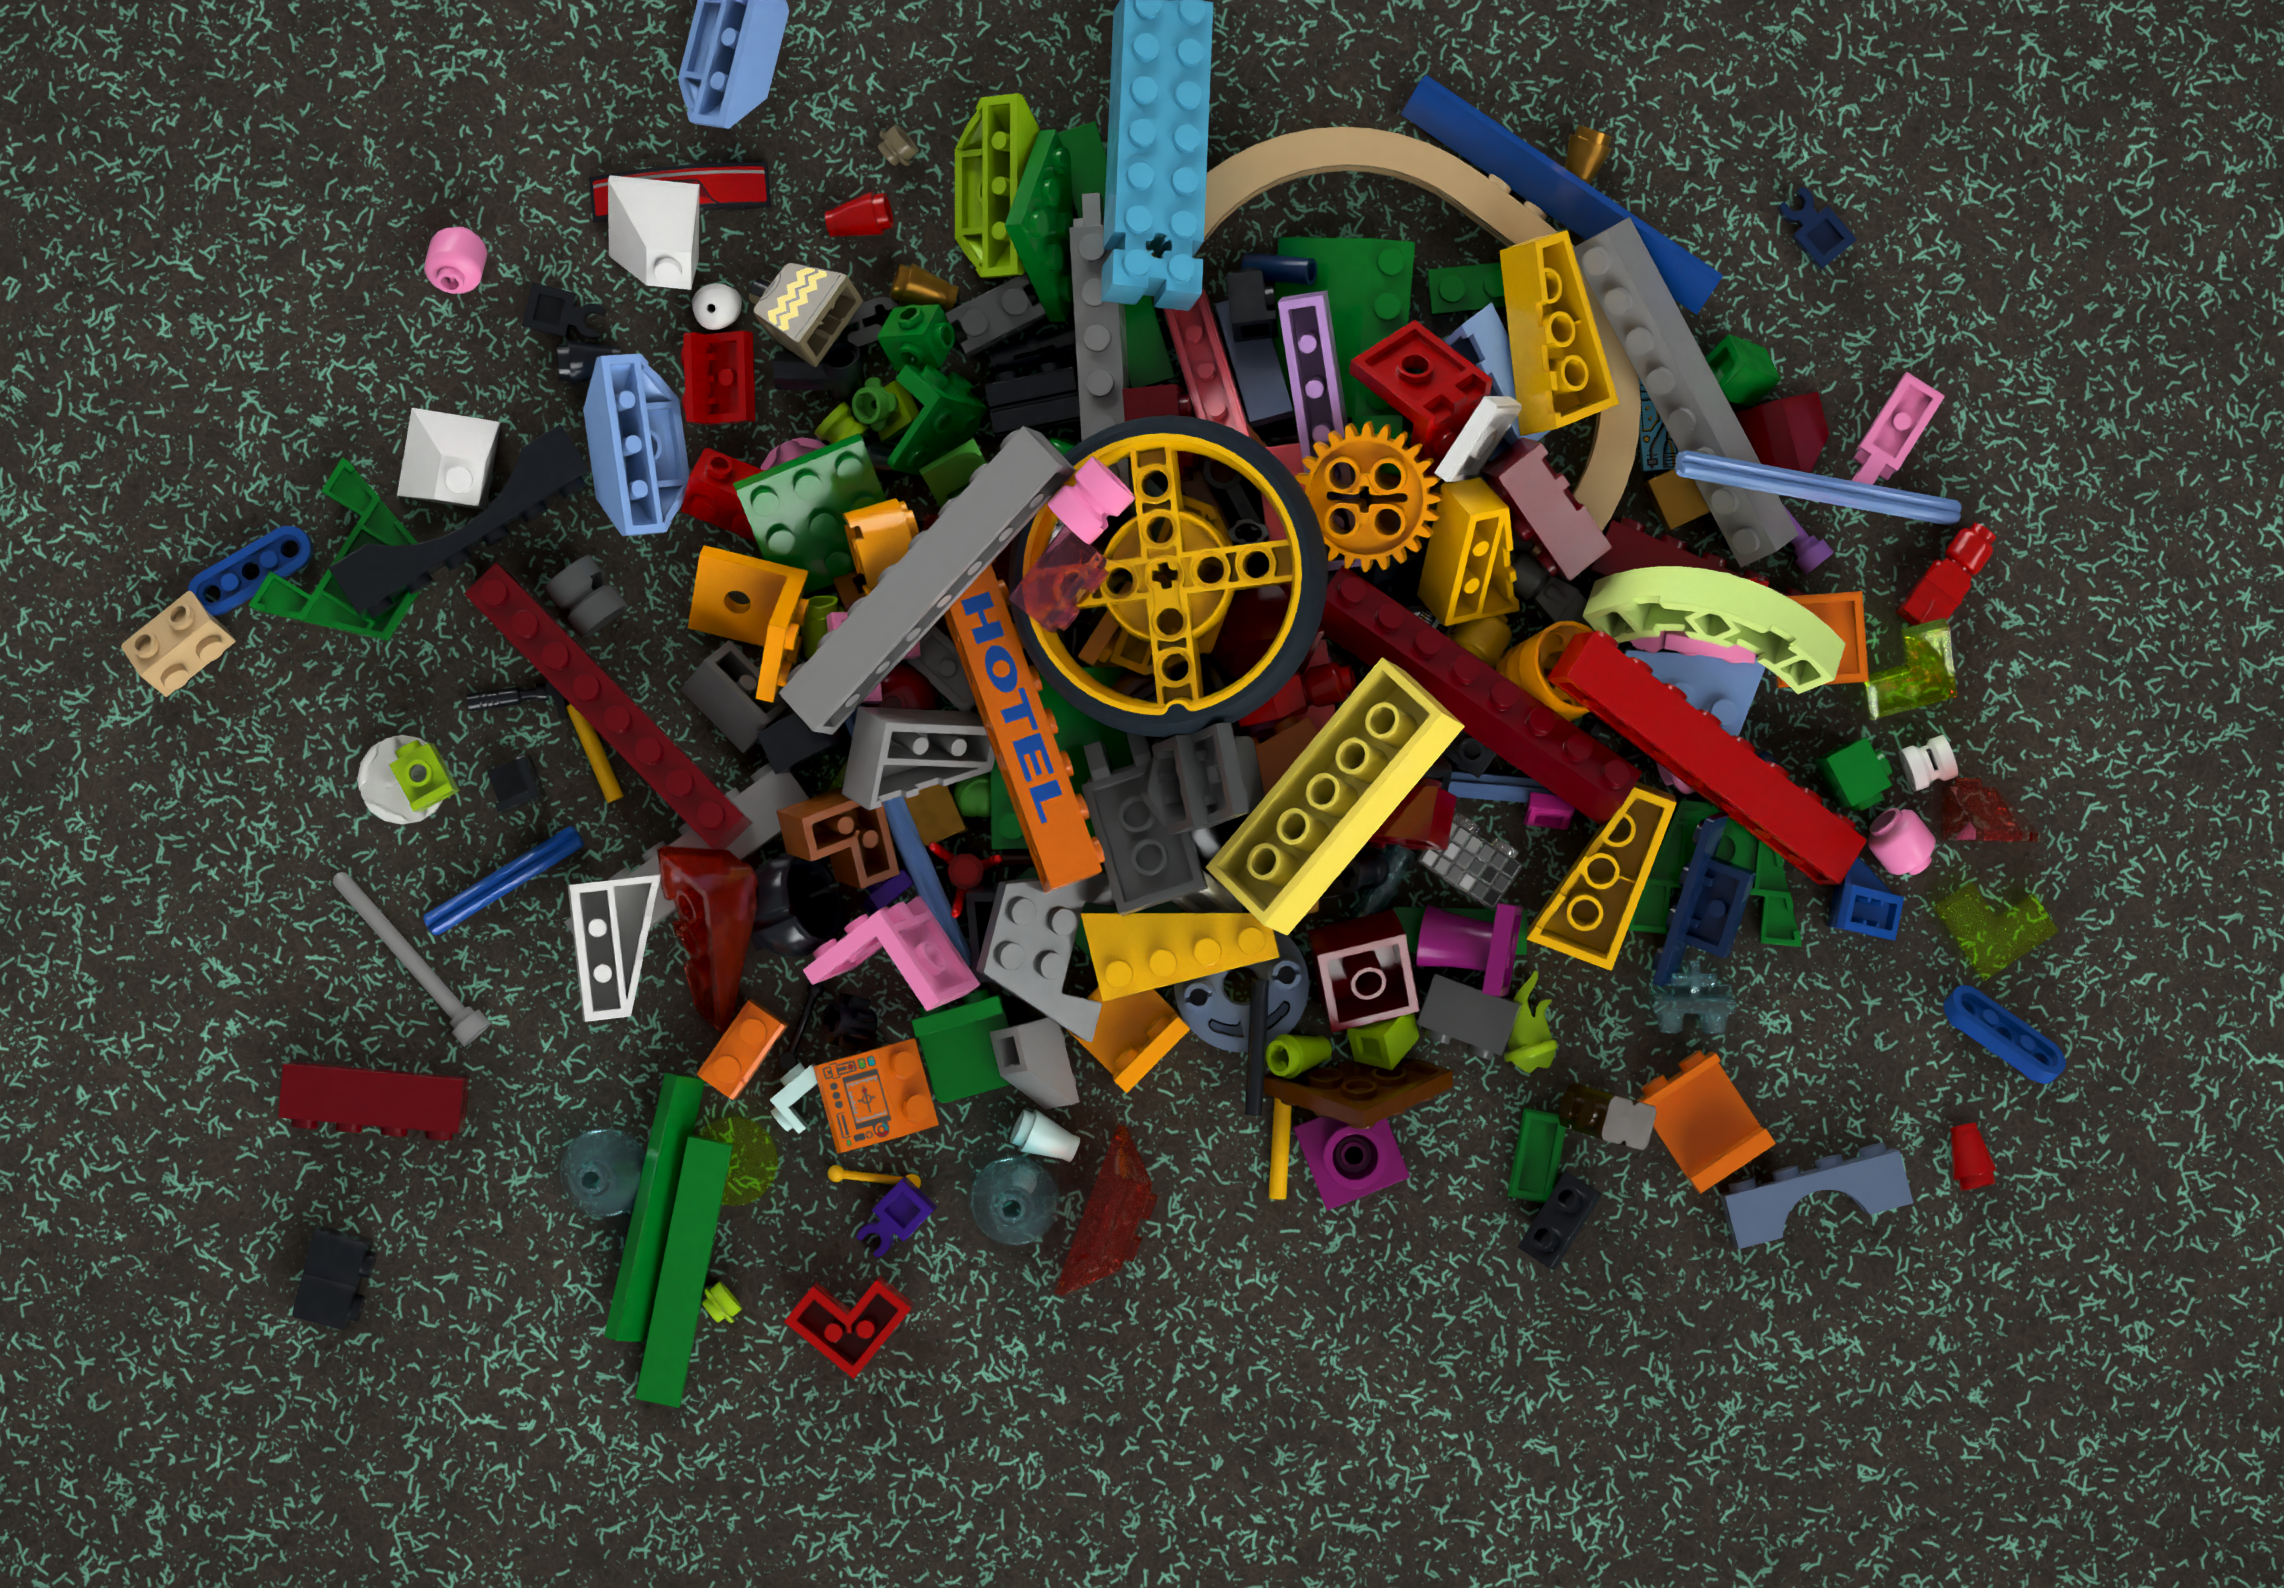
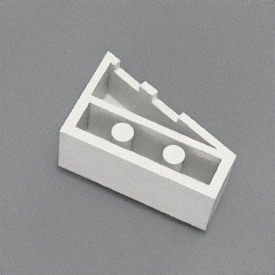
[568,874,661,1022]

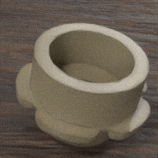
[878,124,919,166]

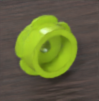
[702,1281,742,1323]

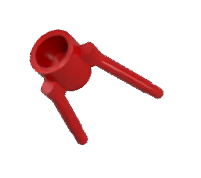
[929,842,1002,918]

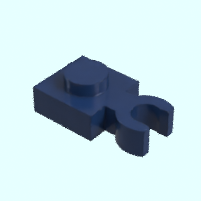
[1777,187,1857,270]

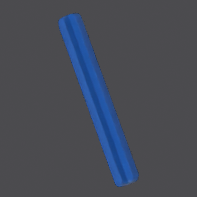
[423,826,584,935]

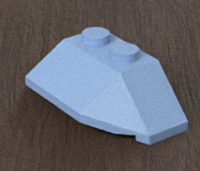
[678,0,789,129]
[583,354,690,536]

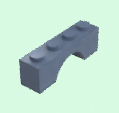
[1719,1143,1913,1249]

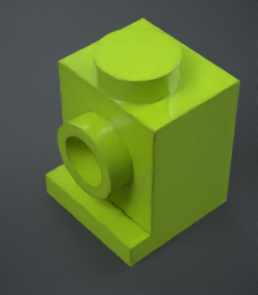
[389,740,460,812]

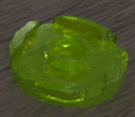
[698,1116,779,1206]

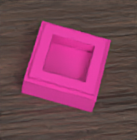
[1523,792,1574,830]

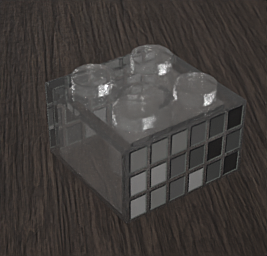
[1412,813,1523,911]

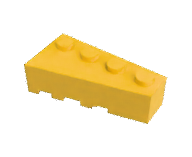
[1500,230,1619,436]
[1526,782,1677,971]

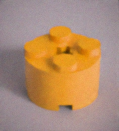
[843,498,919,597]

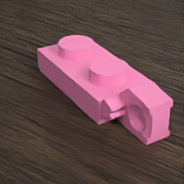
[1851,372,1945,485]

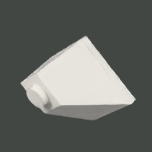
[608,175,700,290]
[397,408,501,510]

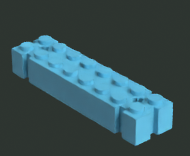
[1101,0,1213,311]

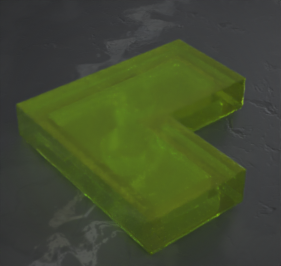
[1863,618,1957,720]
[1932,881,2059,981]

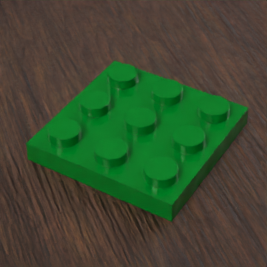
[733,433,887,596]

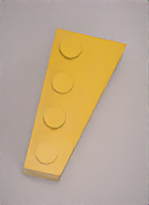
[1081,913,1281,1002]

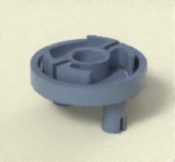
[1174,930,1309,1052]

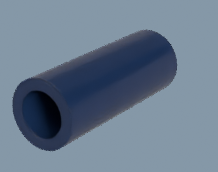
[1241,253,1317,285]

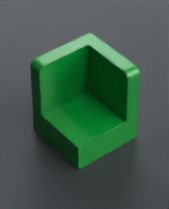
[1705,334,1781,408]

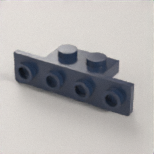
[1652,811,1756,987]

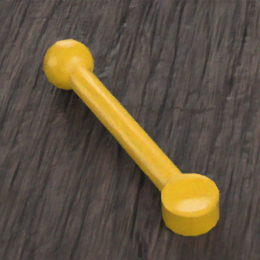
[827,1165,921,1188]

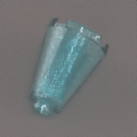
[560,1127,646,1217]
[970,1156,1060,1245]

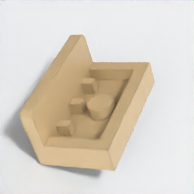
[121,591,236,697]

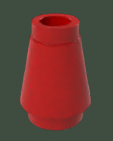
[825,191,894,238]
[1950,1123,1997,1191]

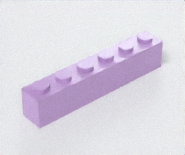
[1278,290,1361,571]

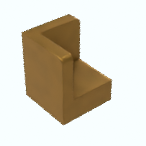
[1643,468,1710,532]
[904,784,969,846]

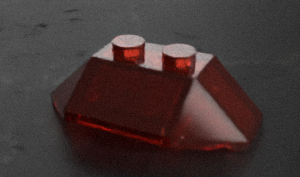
[1054,1121,1158,1296]

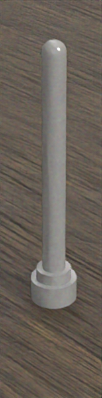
[333,872,491,1047]

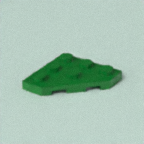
[1005,129,1074,323]

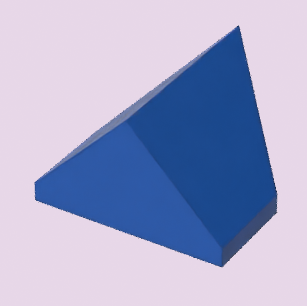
[1827,856,1904,941]

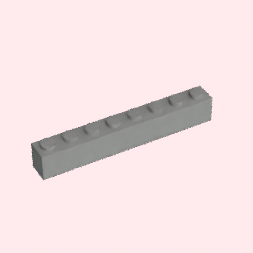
[1573,217,1799,568]
[779,426,1076,735]

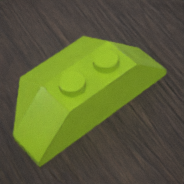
[955,93,1041,278]

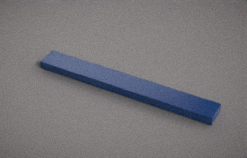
[1401,75,1724,315]

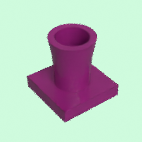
[1416,903,1524,997]
[1293,1116,1410,1211]

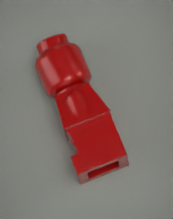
[1895,522,1996,638]
[1239,662,1357,728]

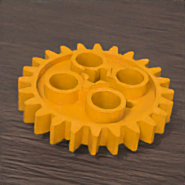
[1295,421,1443,572]

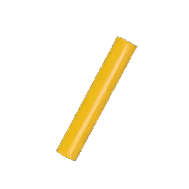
[566,704,624,804]
[1268,1097,1292,1199]

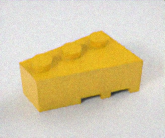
[1417,477,1520,626]

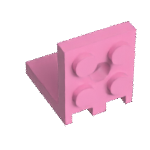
[803,895,981,1011]

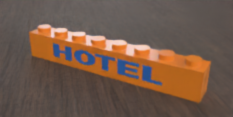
[943,558,1105,894]

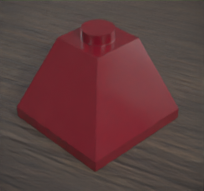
[1209,571,1325,679]

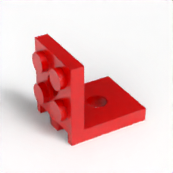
[1349,320,1493,488]

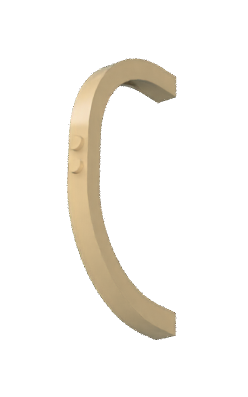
[1147,127,1641,580]

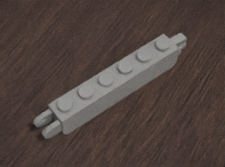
[1069,193,1135,511]

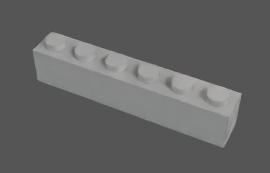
[564,762,811,934]

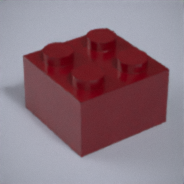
[1307,909,1419,1033]

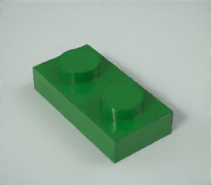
[1427,262,1506,316]

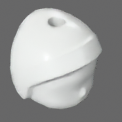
[692,283,742,330]

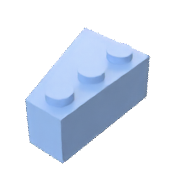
[1413,302,1551,462]
[1622,650,1765,736]

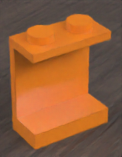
[1637,1050,1776,1194]

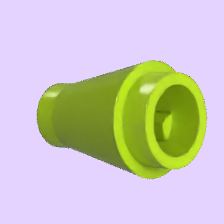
[1266,1034,1332,1079]

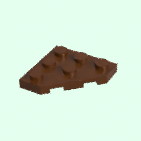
[1264,1059,1453,1129]

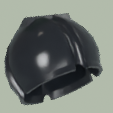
[735,855,844,957]

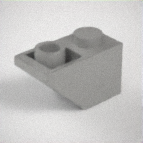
[989,1017,1080,1109]

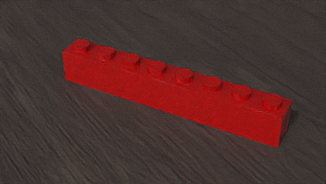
[1547,630,1867,885]

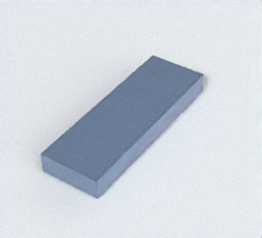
[1215,300,1294,428]

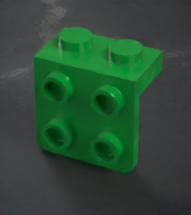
[887,364,989,476]
[911,989,1011,1103]

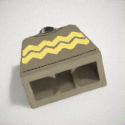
[749,263,863,367]

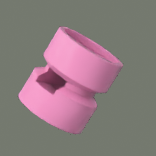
[1047,456,1136,545]

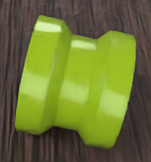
[814,402,871,444]

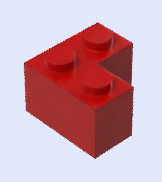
[784,1275,914,1379]

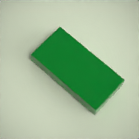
[1506,1107,1566,1203]

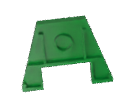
[249,457,421,642]
[1628,800,1801,947]

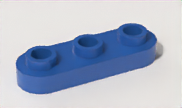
[188,526,314,617]
[1943,985,2066,1084]

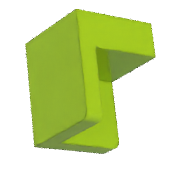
[1347,1013,1419,1070]

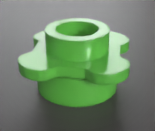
[852,377,899,431]

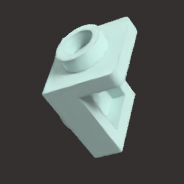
[770,1063,817,1134]

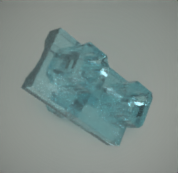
[1649,960,1736,1033]

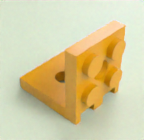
[688,545,809,703]

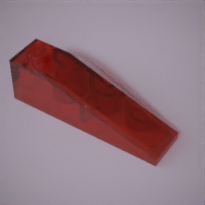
[1942,778,2040,842]
[657,846,758,1034]

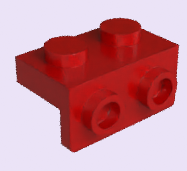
[681,330,756,426]
[681,448,764,542]

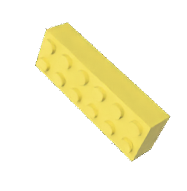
[1205,657,1465,936]

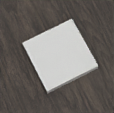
[1434,396,1522,482]

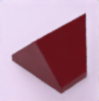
[1734,391,1829,473]

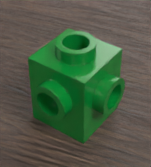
[877,304,957,371]

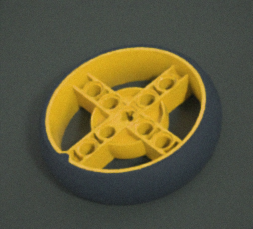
[1008,415,1328,737]

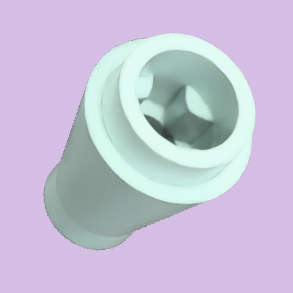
[1010,1110,1080,1162]

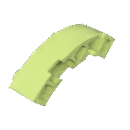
[1583,566,1846,694]

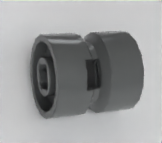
[544,554,628,640]

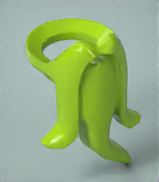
[1504,970,1558,1073]

